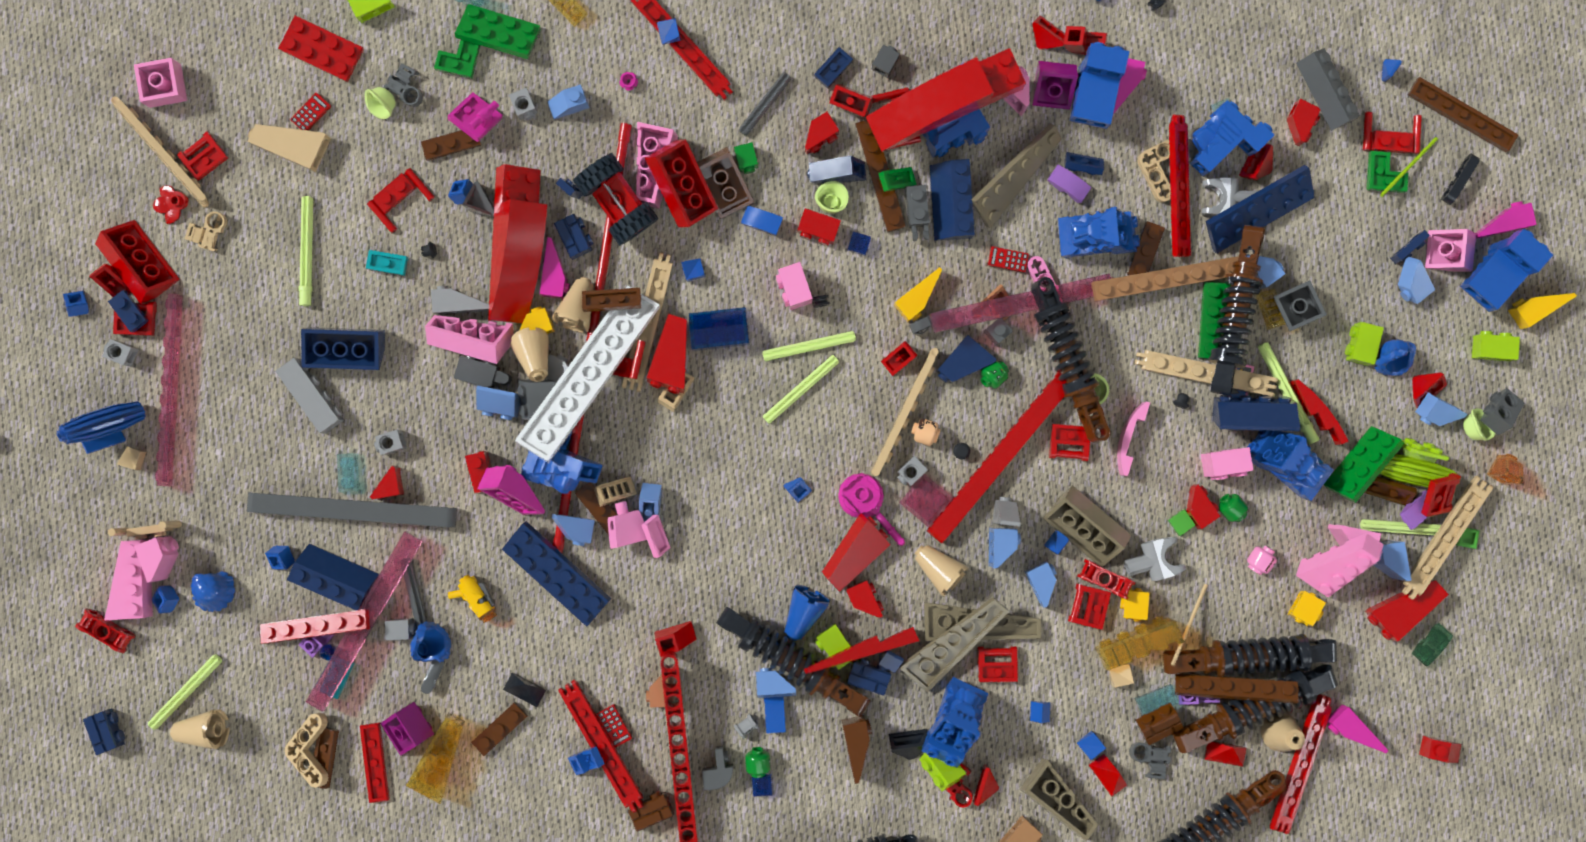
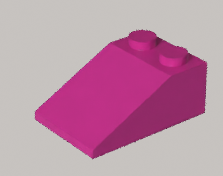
[477,465,545,515]

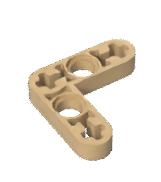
[1137,138,1190,203]
[285,713,328,788]

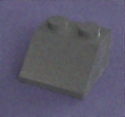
[1273,280,1327,332]
[518,379,557,420]

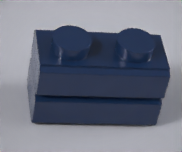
[554,214,594,260]
[847,658,891,696]
[83,708,125,756]

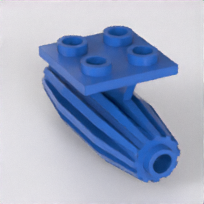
[57,401,146,454]

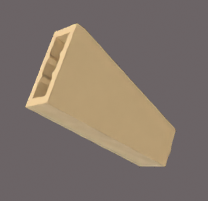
[247,124,331,172]

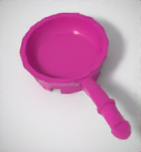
[838,473,905,546]

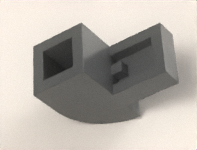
[702,746,734,791]

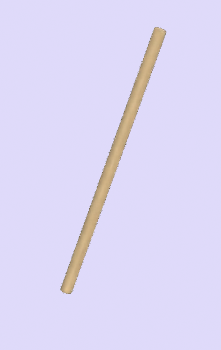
[1171,584,1208,666]

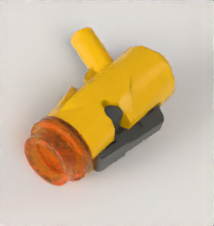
[448,574,497,624]

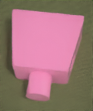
[608,501,647,549]

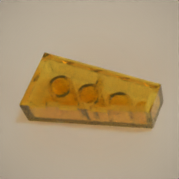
[1095,616,1184,670]
[406,712,465,804]

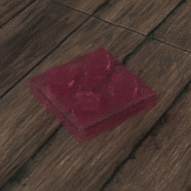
[899,474,953,527]

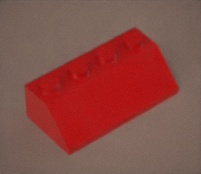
[95,220,180,304]

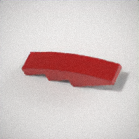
[1290,379,1349,445]

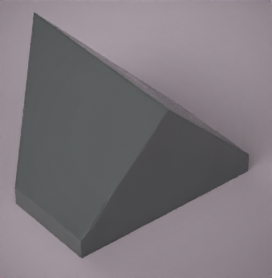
[462,181,494,218]

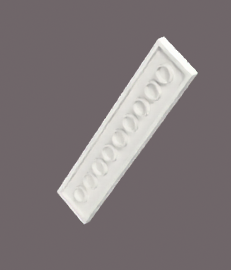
[515,285,660,463]

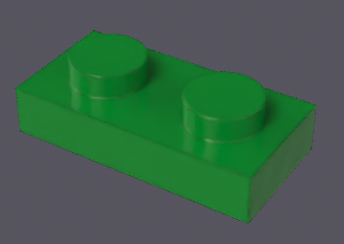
[879,167,917,192]

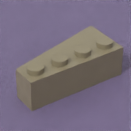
[1020,758,1098,841]

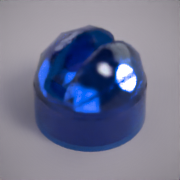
[319,644,337,661]

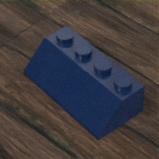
[929,159,975,241]
[301,327,385,370]
[1212,395,1300,431]
[287,544,379,611]

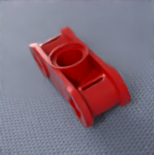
[1077,559,1136,600]
[75,608,135,653]

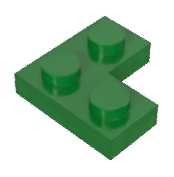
[434,39,481,79]
[1366,151,1408,193]

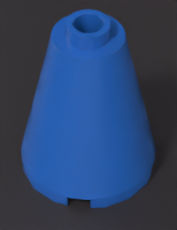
[785,585,829,641]

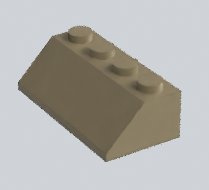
[1043,485,1132,567]

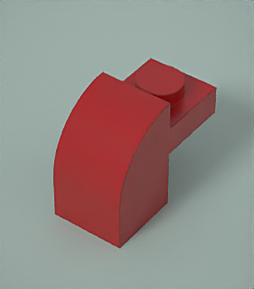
[1063,26,1108,55]

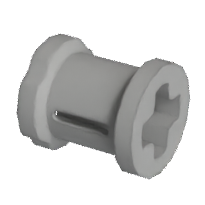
[734,714,759,739]

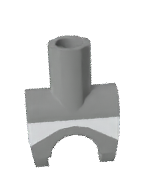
[1201,178,1258,217]
[1124,537,1186,581]

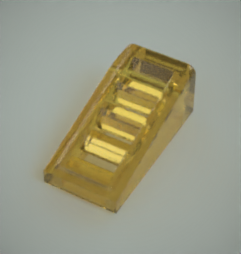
[548,0,587,27]
[1256,288,1286,330]

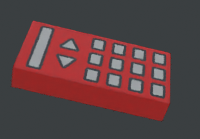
[290,92,332,131]
[987,246,1029,273]
[597,704,632,748]

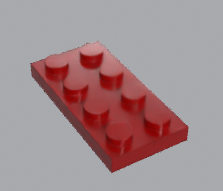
[278,15,364,82]

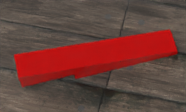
[804,627,919,674]

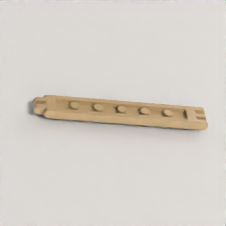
[111,97,209,208]
[622,252,673,392]
[871,348,938,476]
[1134,350,1278,398]
[1402,475,1493,599]

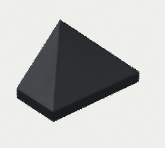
[503,672,546,707]
[889,729,927,760]

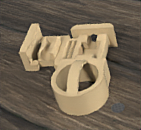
[185,211,227,251]

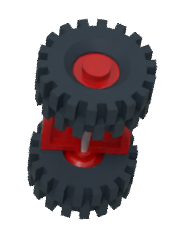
[573,153,659,246]

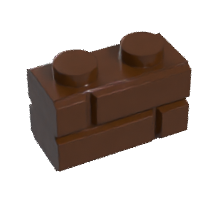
[1135,703,1184,745]
[628,791,674,832]

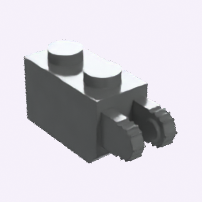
[905,185,930,241]
[454,355,512,388]

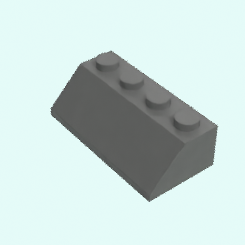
[1296,48,1360,131]

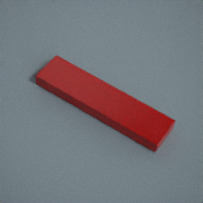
[360,722,390,803]

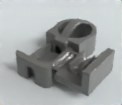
[383,63,423,107]
[909,308,951,335]
[1129,742,1171,779]

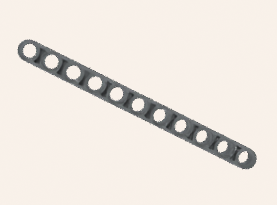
[246,492,457,527]

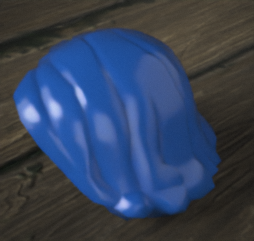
[1375,339,1416,376]
[191,571,236,612]
[410,621,451,662]

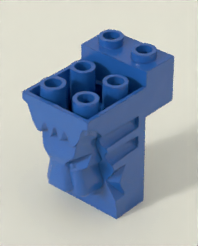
[1070,42,1130,129]
[1190,100,1274,176]
[922,109,990,158]
[1058,206,1140,258]
[1460,229,1554,312]
[1248,430,1334,501]
[521,431,603,494]
[922,677,988,768]

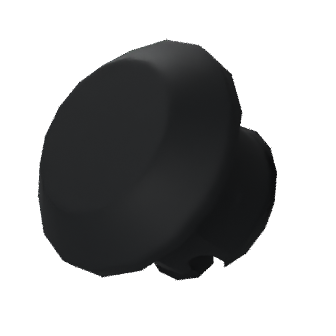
[421,242,437,258]
[1173,393,1189,409]
[953,443,971,460]

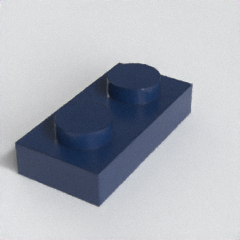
[814,47,853,89]
[1064,152,1104,175]
[556,177,583,199]
[1390,230,1430,264]
[108,290,149,333]

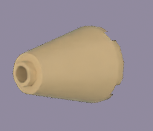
[552,277,594,333]
[510,327,549,382]
[915,545,969,597]
[170,709,230,749]
[1261,713,1305,752]

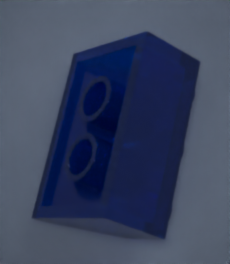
[689,307,750,351]

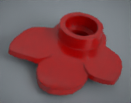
[153,185,188,224]

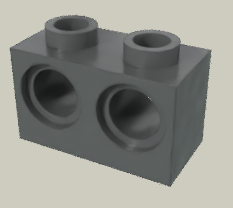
[1480,388,1524,435]

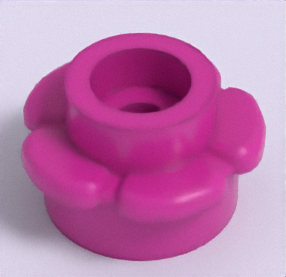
[619,72,638,91]

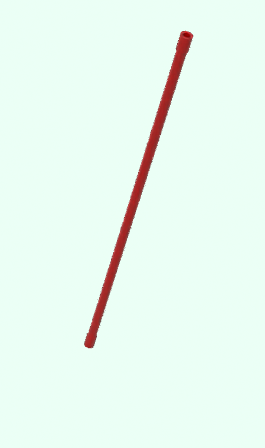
[552,123,632,554]

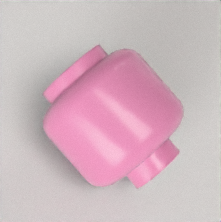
[1247,546,1277,575]

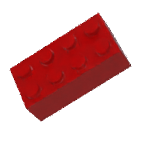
[645,139,718,228]

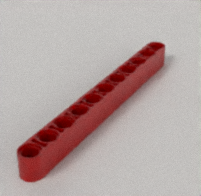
[926,372,1066,543]
[660,651,698,842]

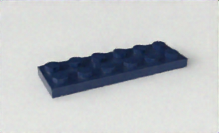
[1205,165,1315,254]
[502,521,612,627]

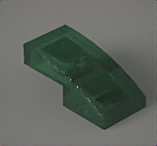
[1412,623,1453,667]

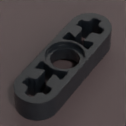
[1441,153,1480,205]

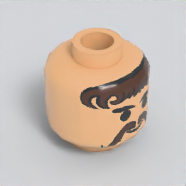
[911,418,941,446]

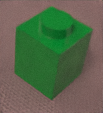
[734,142,758,174]

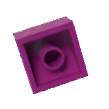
[1032,61,1078,110]
[380,702,434,756]

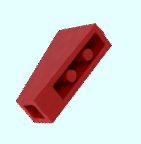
[646,314,687,394]
[822,513,890,592]
[1365,580,1449,642]

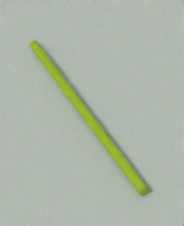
[1380,137,1438,197]

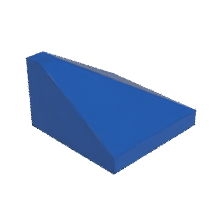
[1382,59,1402,81]
[783,477,812,503]

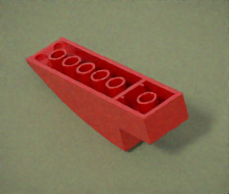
[866,48,1026,152]
[488,164,547,324]

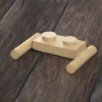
[108,521,182,540]

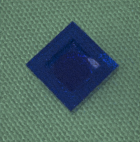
[847,231,871,256]
[752,774,773,797]

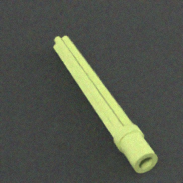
[299,196,313,306]
[1258,342,1320,445]

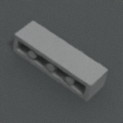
[275,358,344,434]

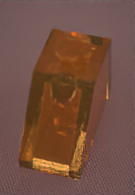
[1487,454,1523,485]

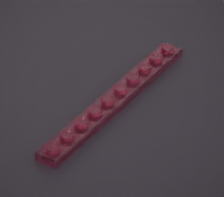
[929,273,1111,333]
[155,293,183,486]
[306,531,423,712]

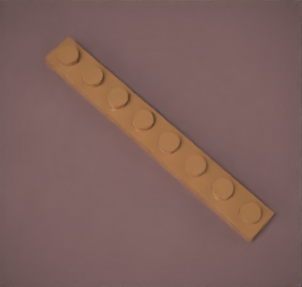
[1091,256,1239,301]

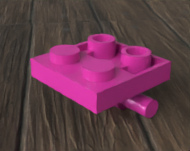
[448,92,503,142]

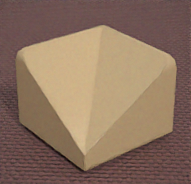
[117,446,146,470]
[1108,663,1134,688]

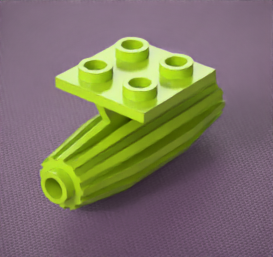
[1380,438,1456,488]

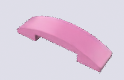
[1117,401,1150,476]

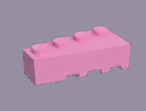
[636,122,678,209]
[425,315,514,364]
[1296,533,1384,597]
[104,539,153,620]

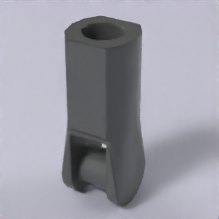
[421,660,445,694]

